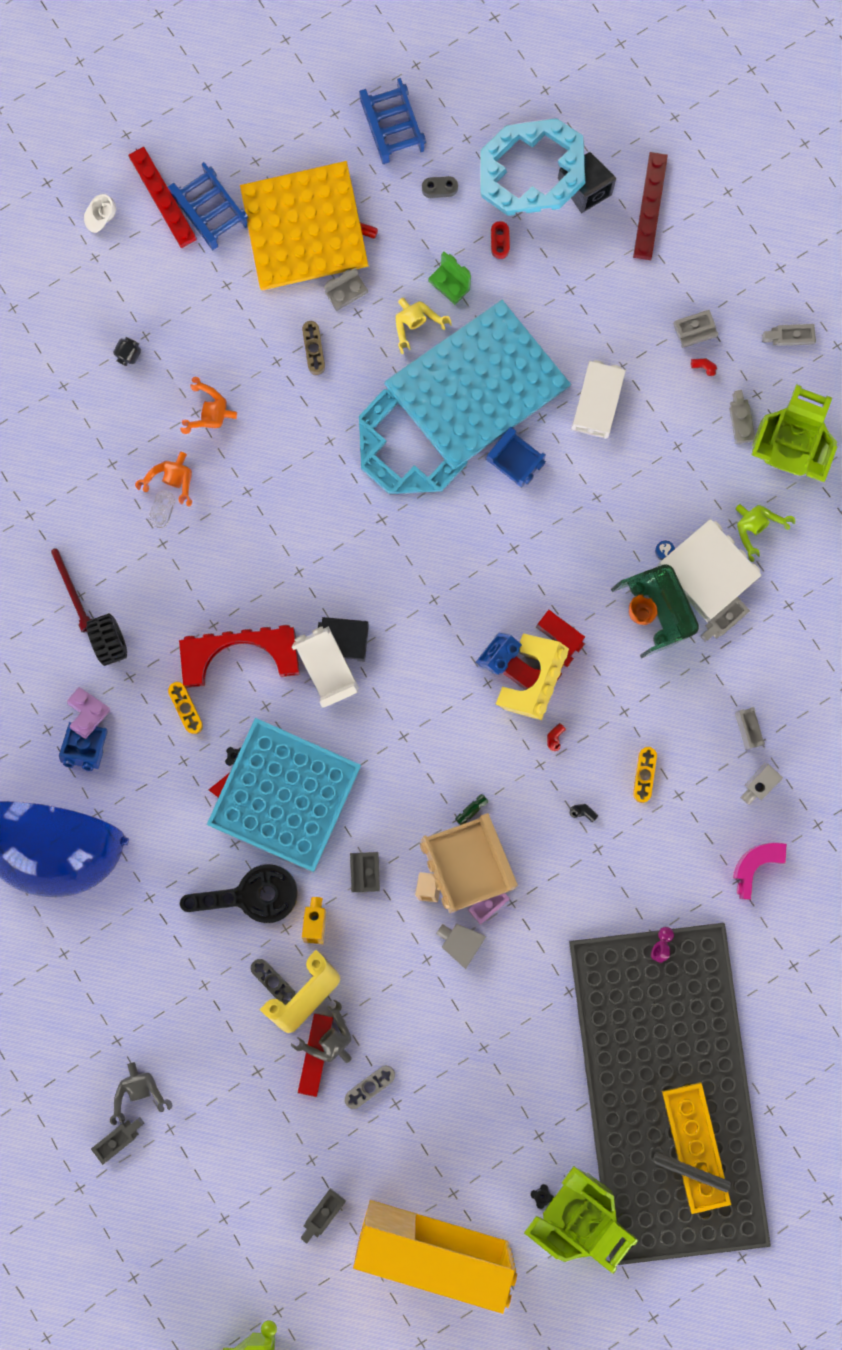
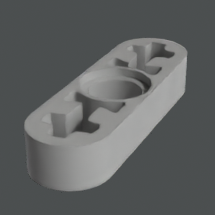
[345,1065,395,1109]

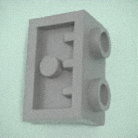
[324,268,368,311]

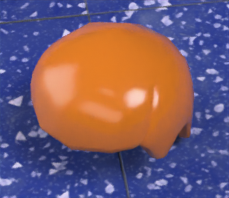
[628,595,658,625]

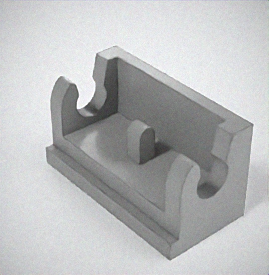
[735,707,765,750]

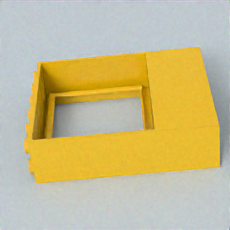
[353,1200,517,1314]

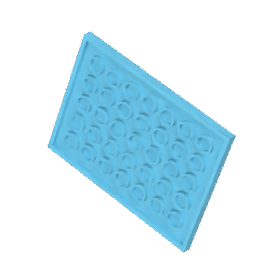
[384,300,571,471]

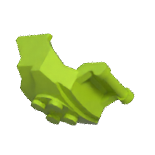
[751,384,838,482]
[524,1166,639,1274]

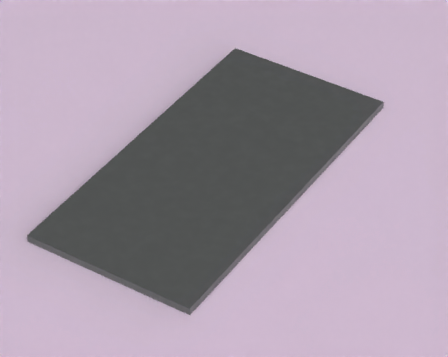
[569,923,771,1265]

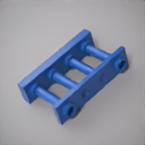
[359,78,426,164]
[168,162,248,251]

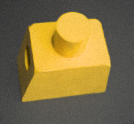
[302,897,326,944]

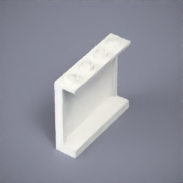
[657,519,762,623]

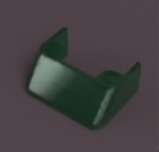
[611,564,699,658]

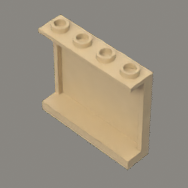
[420,813,518,913]

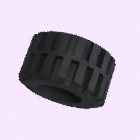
[86,613,127,666]

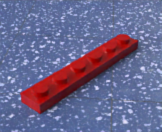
[128,147,197,248]

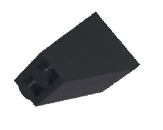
[558,152,616,214]

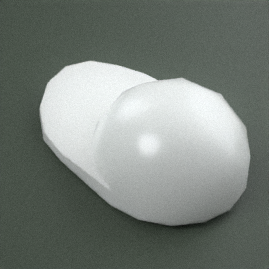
[84,194,116,233]

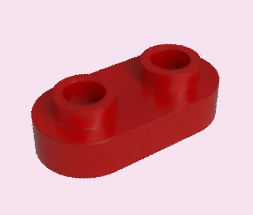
[491,221,510,259]

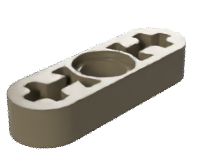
[302,321,325,375]

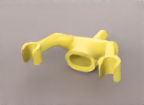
[395,298,452,354]

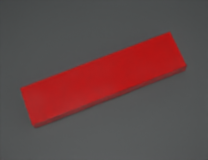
[297,1013,334,1097]

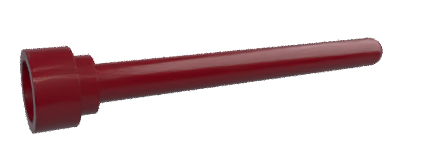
[51,548,92,633]

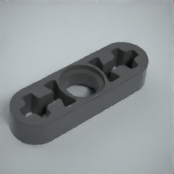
[251,959,296,1005]

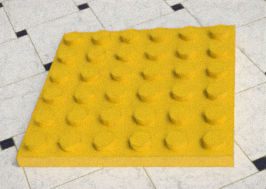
[240,161,369,291]

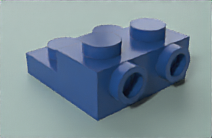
[475,633,522,675]
[59,722,108,771]

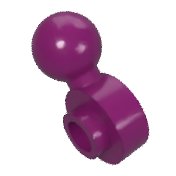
[651,927,674,963]

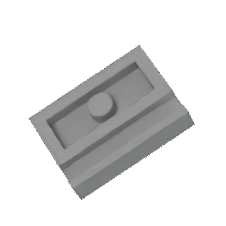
[673,310,718,348]

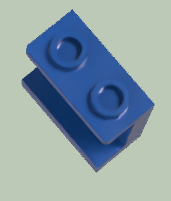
[486,427,546,488]

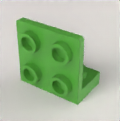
[428,252,471,305]

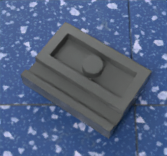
[350,852,380,892]

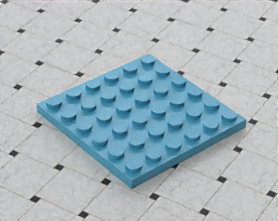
[206,718,361,872]

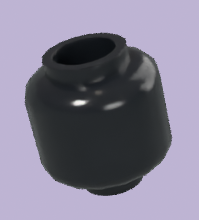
[113,337,141,366]

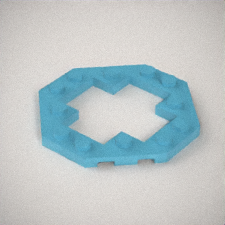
[480,118,585,216]
[359,389,467,494]

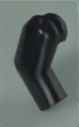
[569,804,599,823]

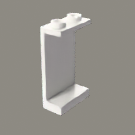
[571,360,626,439]
[292,627,359,708]

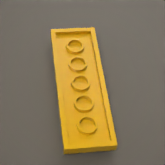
[662,1082,731,1214]

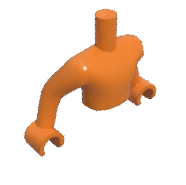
[180,377,237,434]
[135,452,192,507]

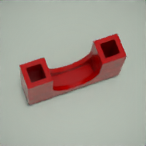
[503,609,585,690]

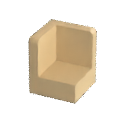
[415,872,440,903]

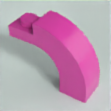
[733,843,787,900]

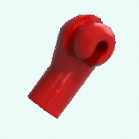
[691,358,717,376]
[547,723,566,751]

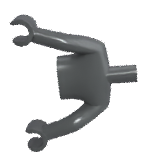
[291,1000,352,1063]
[110,1062,173,1125]

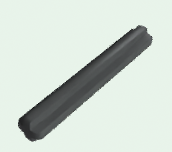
[653,1152,731,1192]

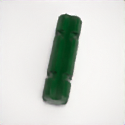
[455,794,488,825]

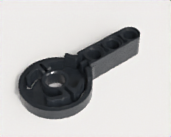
[180,864,298,923]

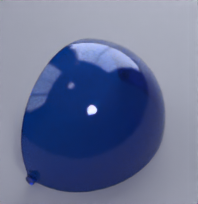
[0,801,129,897]

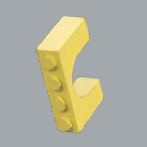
[496,633,569,720]

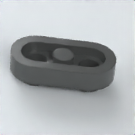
[422,176,458,198]

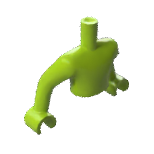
[735,504,796,562]

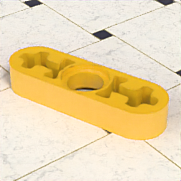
[168,682,203,734]
[633,747,657,803]

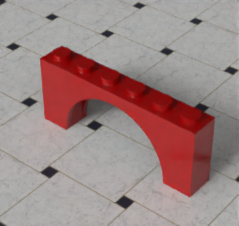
[179,625,300,688]

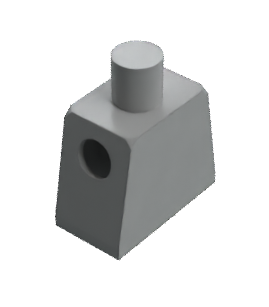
[740,763,783,805]
[436,923,486,969]

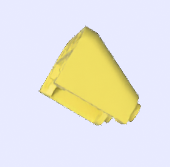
[259,950,340,1033]

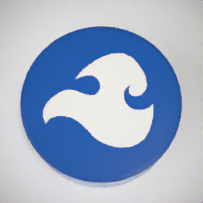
[655,540,675,560]

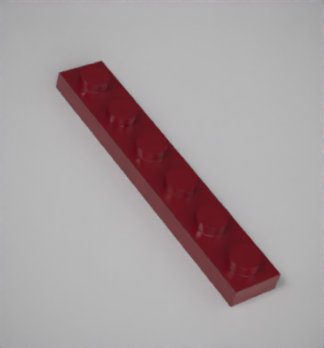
[633,152,668,261]

